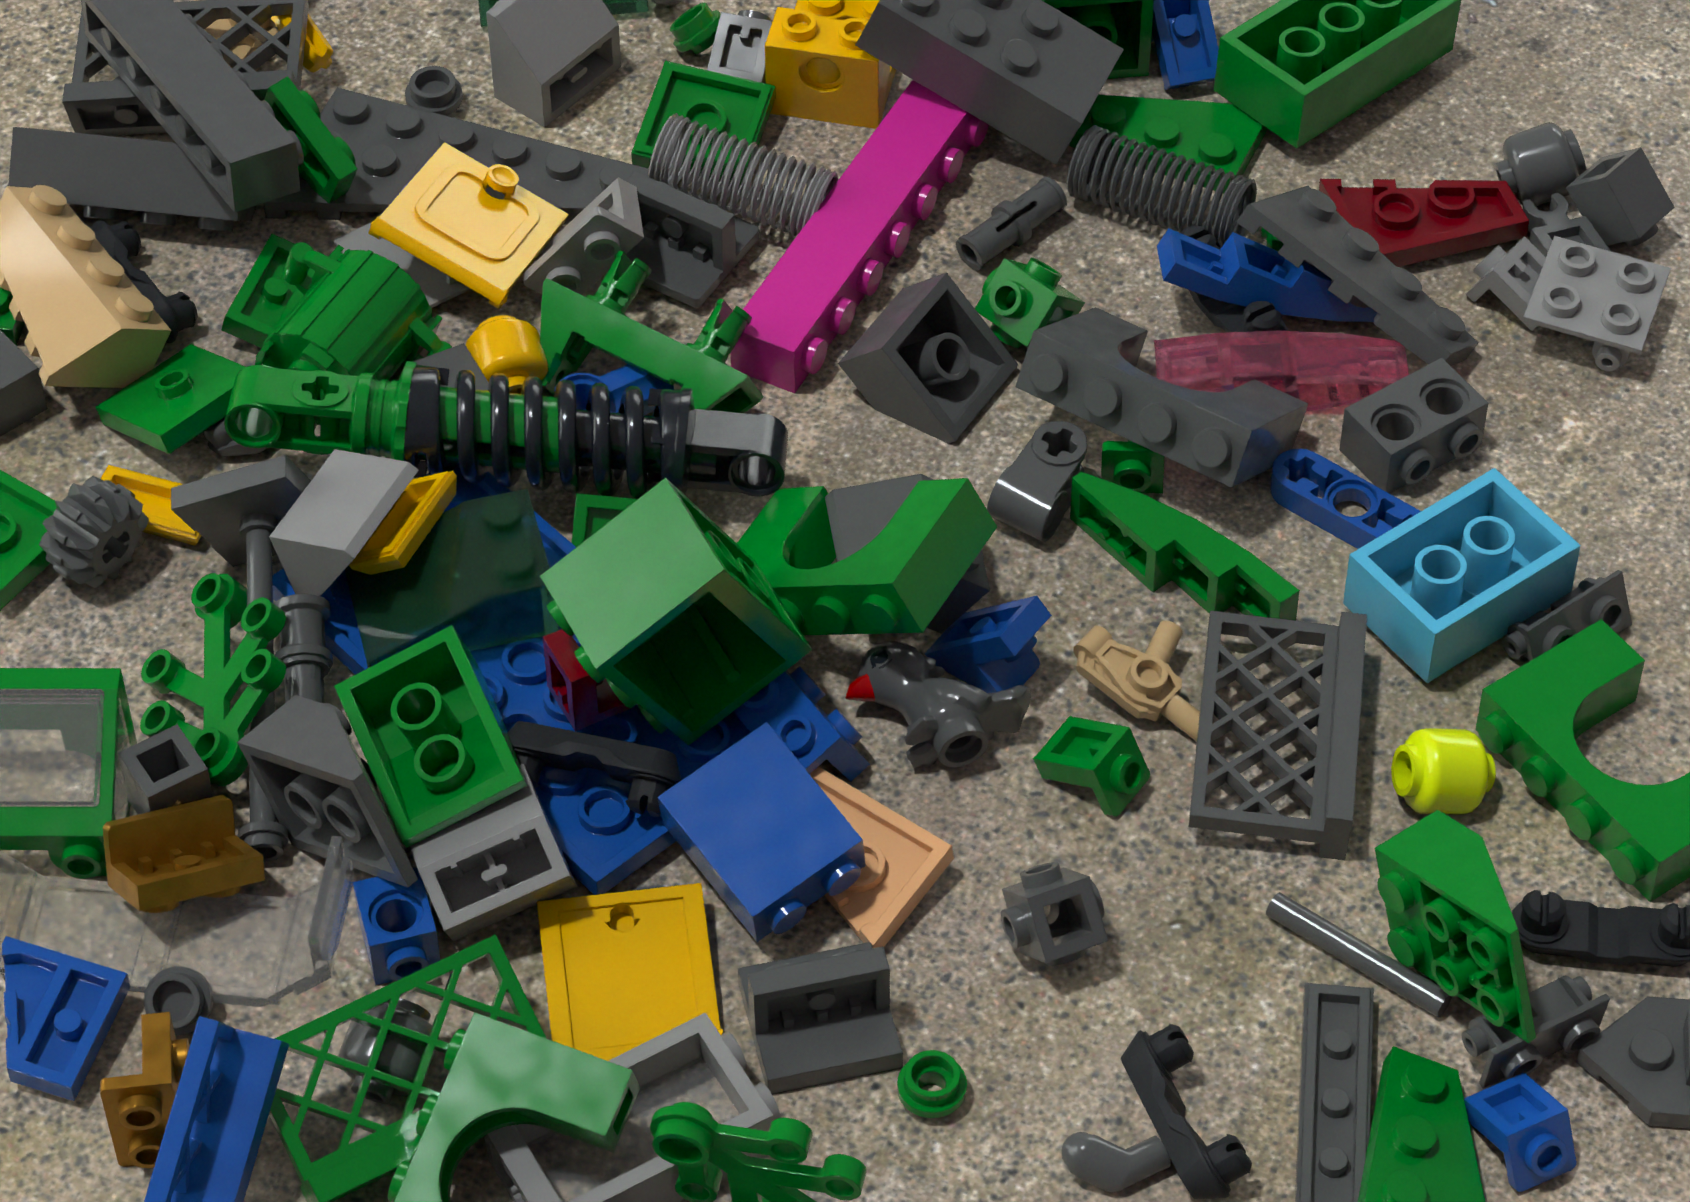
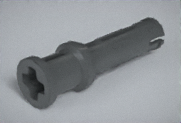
[274,594,333,704]

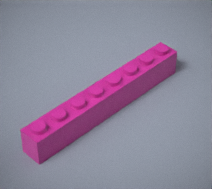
[730,80,989,393]

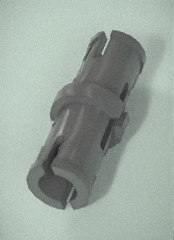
[956,177,1067,270]

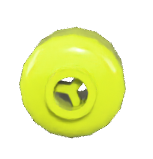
[1391,728,1496,815]

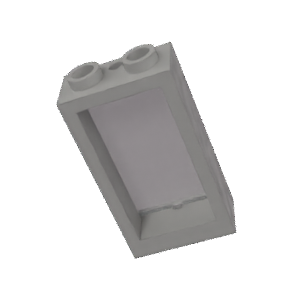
[484,1012,781,1202]

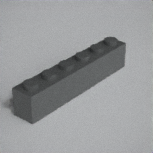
[81,0,304,212]

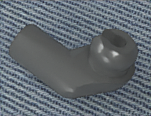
[1061,1132,1171,1192]

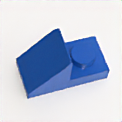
[1151,0,1219,90]
[924,595,1052,693]

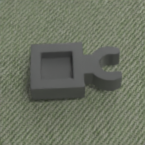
[1523,193,1610,257]

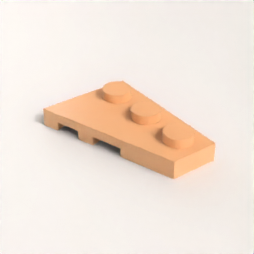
[810,766,954,948]

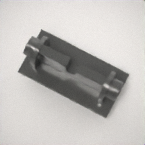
[1502,570,1632,661]
[1461,975,1610,1088]

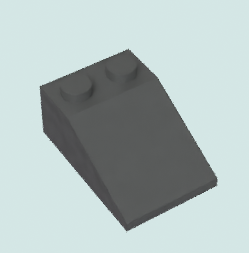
[237,695,418,888]

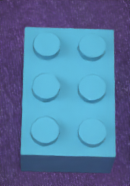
[1343,468,1581,683]

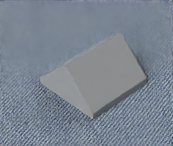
[269,449,419,596]

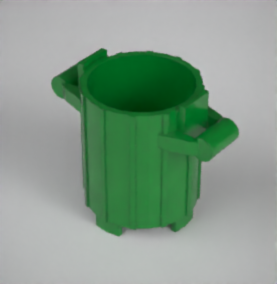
[255,242,452,400]

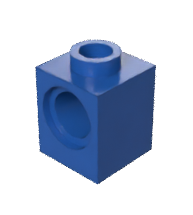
[353,867,440,986]

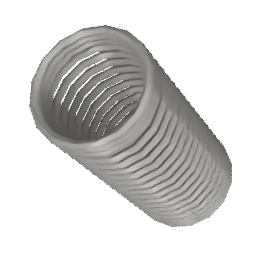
[648,113,838,237]

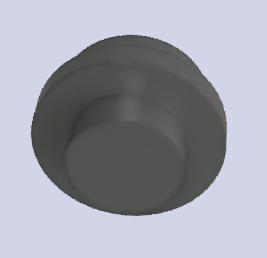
[405,66,463,116]
[144,966,213,1035]

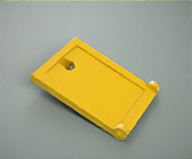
[368,142,569,309]
[537,883,723,1061]

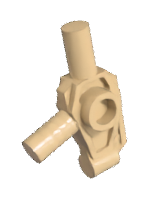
[1073,621,1214,742]

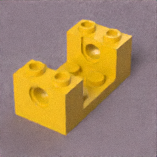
[765,0,896,129]

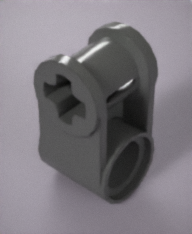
[987,421,1088,542]

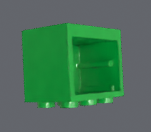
[540,478,812,746]

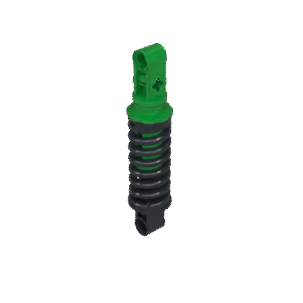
[224,361,788,499]

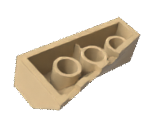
[0,185,171,388]

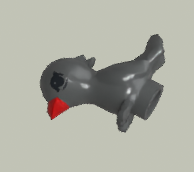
[845,641,1031,768]

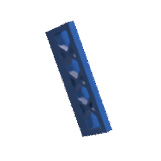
[144,1016,289,1202]

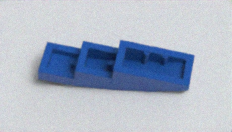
[1157,228,1377,322]

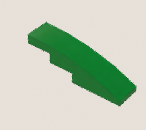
[1070,472,1300,621]

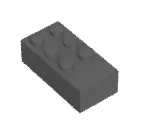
[855,0,1124,164]

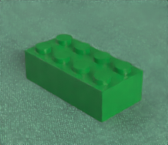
[1214,0,1461,148]

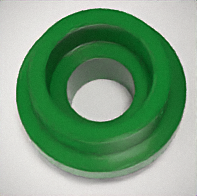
[670,2,721,54]
[897,1050,967,1118]

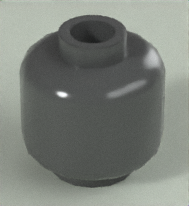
[1494,122,1587,207]
[338,997,439,1104]

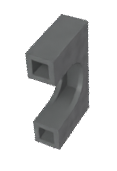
[1015,307,1308,488]

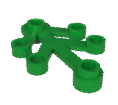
[140,573,286,786]
[650,1102,867,1202]

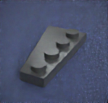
[1237,186,1479,366]

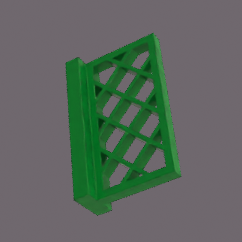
[269,934,547,1202]

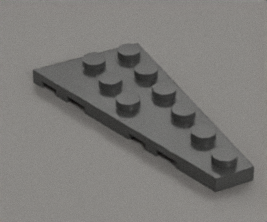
[263,87,649,225]

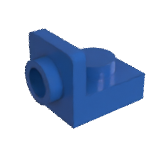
[1464,1073,1577,1192]

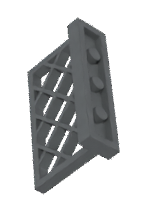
[62,0,309,136]
[1188,610,1367,860]

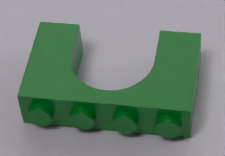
[737,478,997,635]
[1475,619,1690,902]
[388,1012,640,1202]

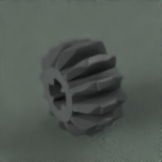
[39,476,149,588]

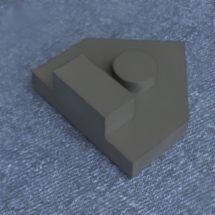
[1577,996,1690,1129]

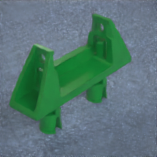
[540,251,764,413]

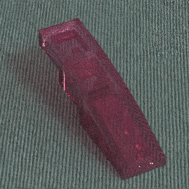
[1154,330,1409,412]

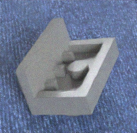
[523,177,644,295]

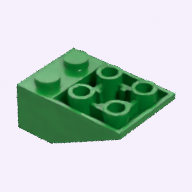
[1375,810,1536,1043]

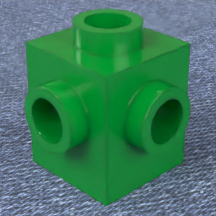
[975,258,1085,349]

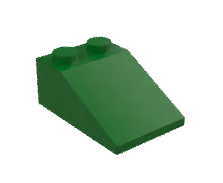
[334,625,528,848]

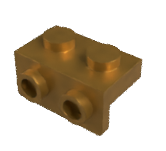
[103,795,265,913]
[100,1012,190,1168]

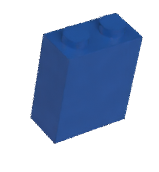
[657,722,866,942]

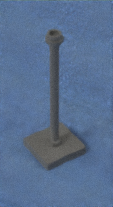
[171,455,311,862]

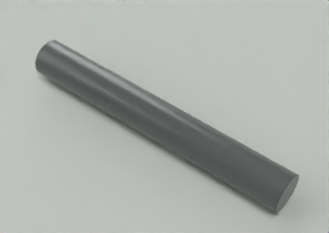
[1266,892,1452,1017]

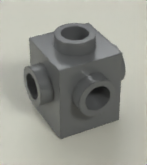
[1001,862,1108,966]

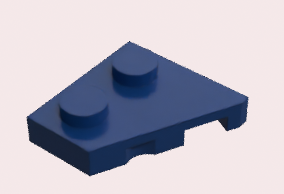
[2,936,130,1101]

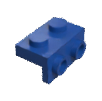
[733,666,870,782]

